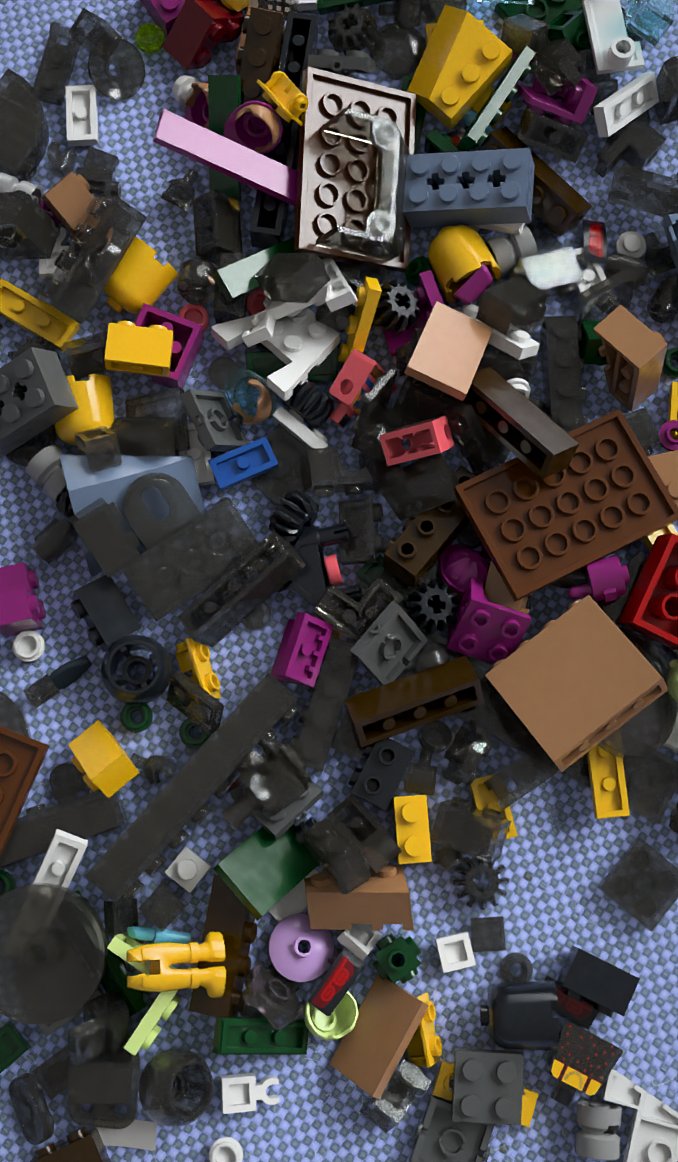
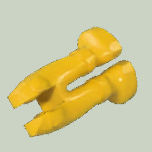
[126,932,226,998]

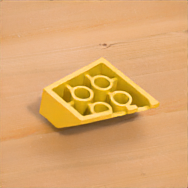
[407,5,513,131]

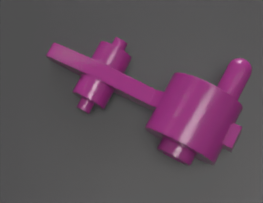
[567,556,630,602]

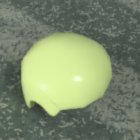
[303,991,359,1041]

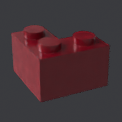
[162,0,245,70]

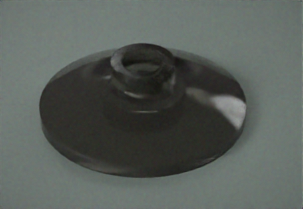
[88,37,145,100]

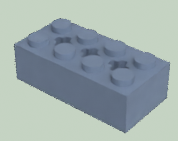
[403,148,535,228]

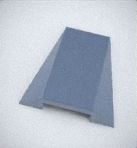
[59,454,206,577]

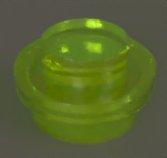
[135,23,165,53]

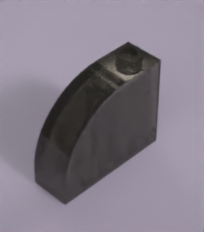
[0,68,49,183]

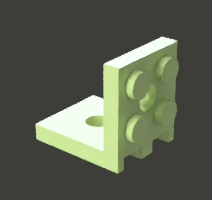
[107,932,181,1056]

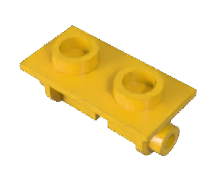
[256,71,308,126]
[174,638,221,706]
[407,992,442,1068]

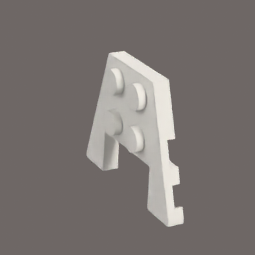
[242,257,357,347]
[211,307,340,401]
[601,1067,678,1162]

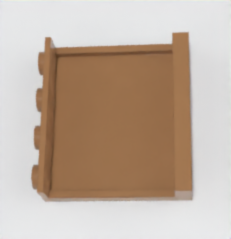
[485,594,668,772]

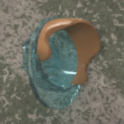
[225,368,278,426]

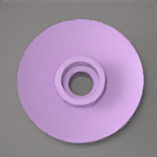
[268,914,334,982]

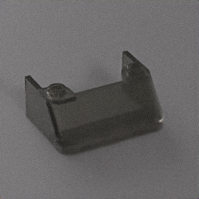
[316,108,410,261]

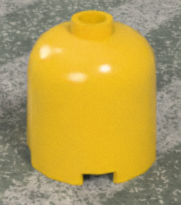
[428,225,501,304]
[100,235,179,315]
[54,374,115,451]

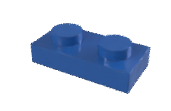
[208,436,279,492]

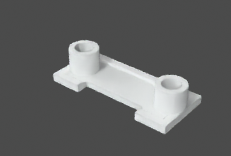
[581,0,645,75]

